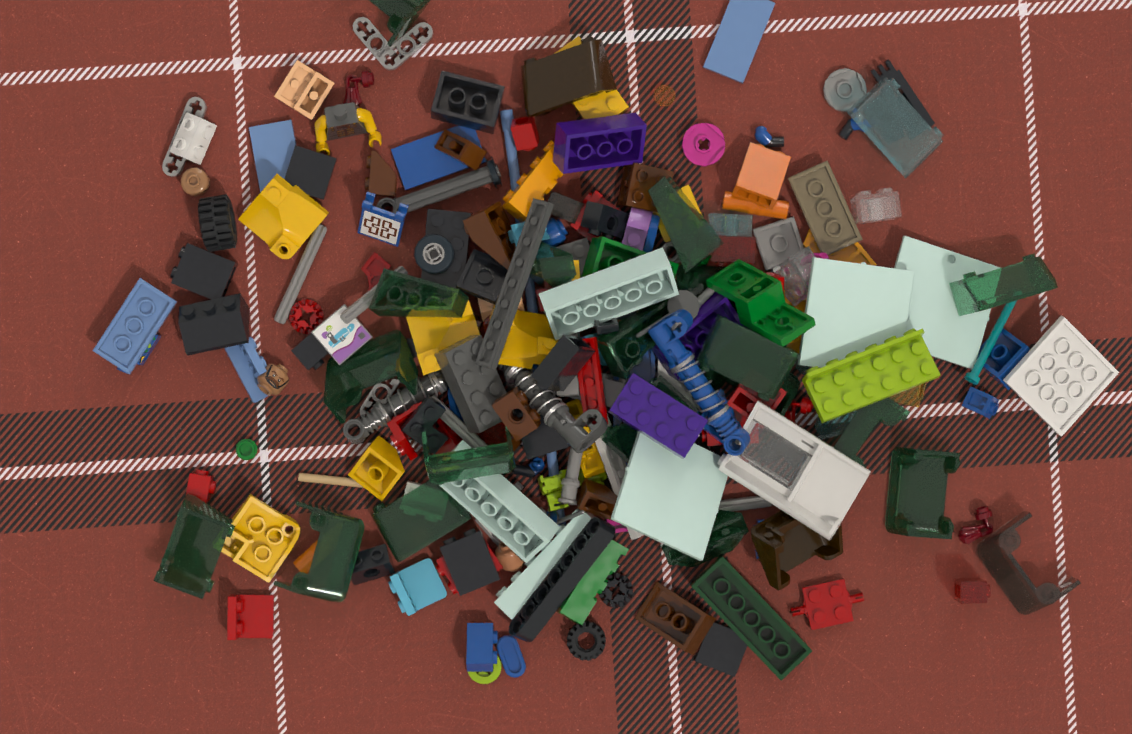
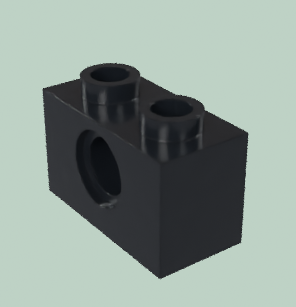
[580,201,630,240]
[344,544,395,585]

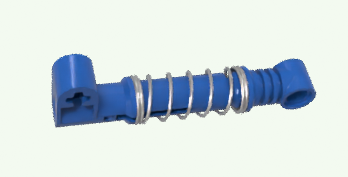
[647,309,750,456]

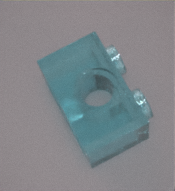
[707,213,753,238]

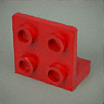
[227,594,274,640]

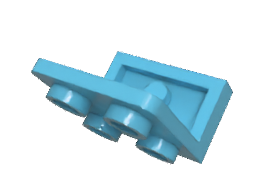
[388,558,447,616]

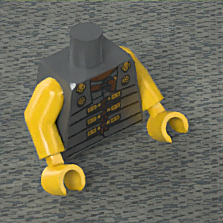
[315,102,382,156]

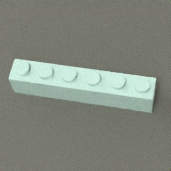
[494,508,595,620]

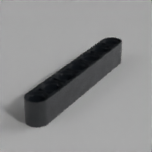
[509,517,615,642]

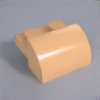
[274,60,334,120]

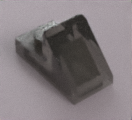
[548,192,583,224]

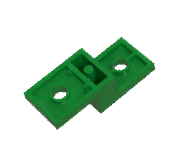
[706,259,816,347]

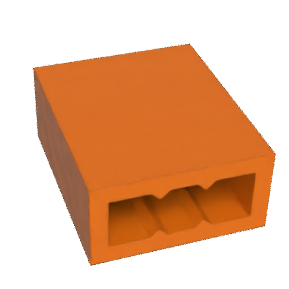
[732,142,791,210]

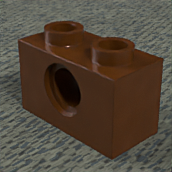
[491,387,541,442]

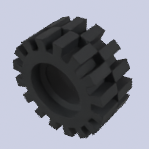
[567,620,606,661]

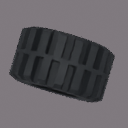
[198,194,237,252]

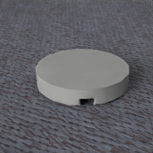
[823,68,867,112]

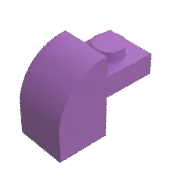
[622,207,653,251]

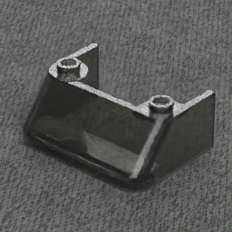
[976,511,1081,615]

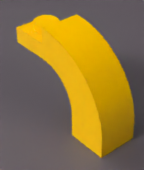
[566,399,606,479]

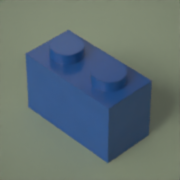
[466,623,498,672]

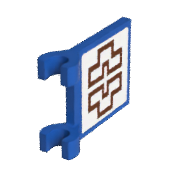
[357,191,409,247]

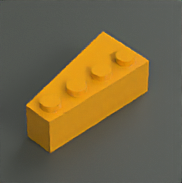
[502,140,563,223]

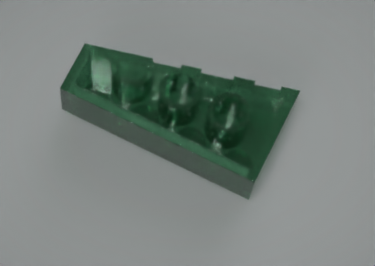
[648,176,724,272]
[368,268,469,318]
[597,298,669,379]

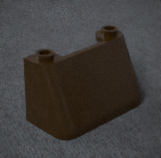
[521,37,617,117]
[751,510,843,591]

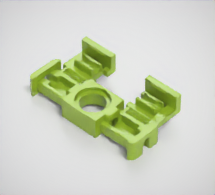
[538,466,607,512]

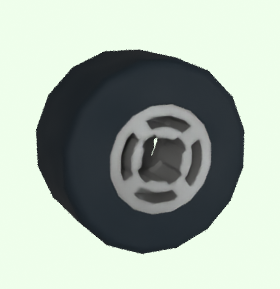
[414,234,454,274]

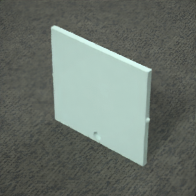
[894,236,1002,369]
[798,257,914,368]
[611,431,728,561]

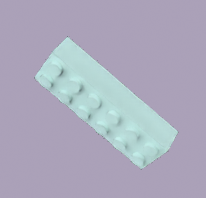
[539,247,679,341]
[429,440,560,563]

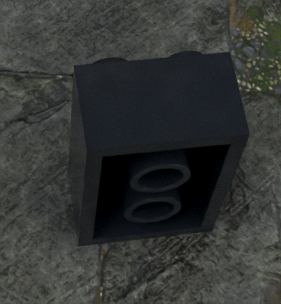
[431,71,505,134]

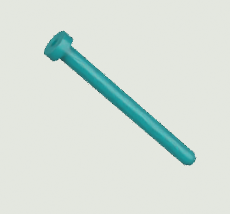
[964,290,1020,385]

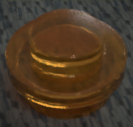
[654,85,675,107]

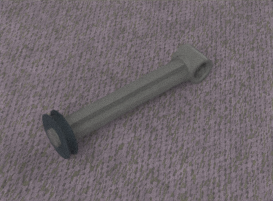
[376,156,503,214]

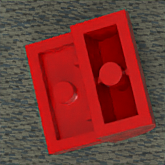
[726,367,787,429]

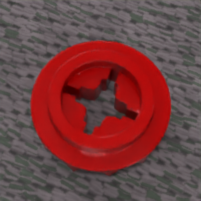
[289,299,324,334]

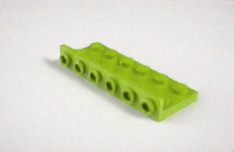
[802,328,940,423]

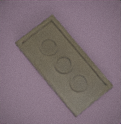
[787,160,863,255]

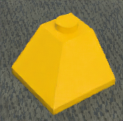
[348,436,405,501]

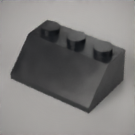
[178,293,250,356]

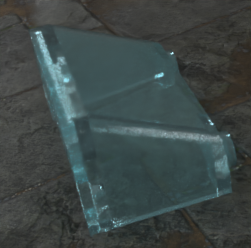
[847,76,944,178]

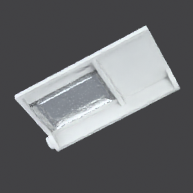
[717,400,871,541]

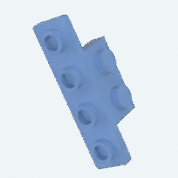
[224,337,268,403]

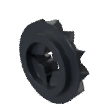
[599,573,633,608]

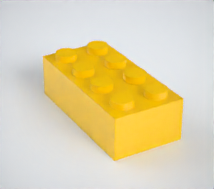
[554,36,629,119]

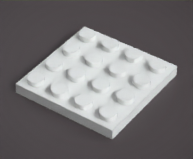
[1003,316,1119,437]

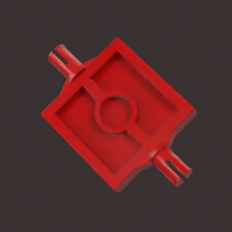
[791,579,864,630]

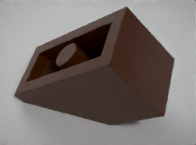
[434,129,487,170]
[576,478,618,521]

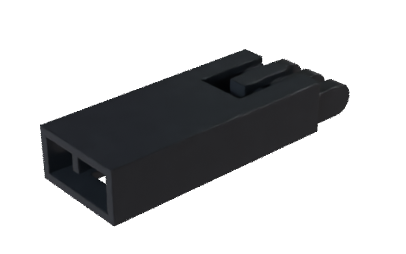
[870,59,935,139]

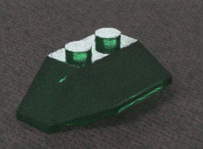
[529,241,576,290]
[661,509,749,567]

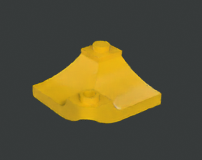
[238,173,329,259]
[405,296,480,375]
[489,305,559,369]
[213,494,300,583]

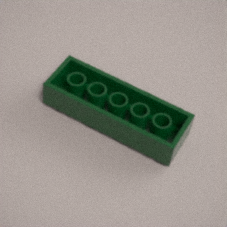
[690,555,812,681]

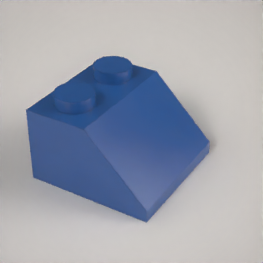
[977,328,1030,390]

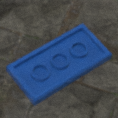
[391,125,486,190]

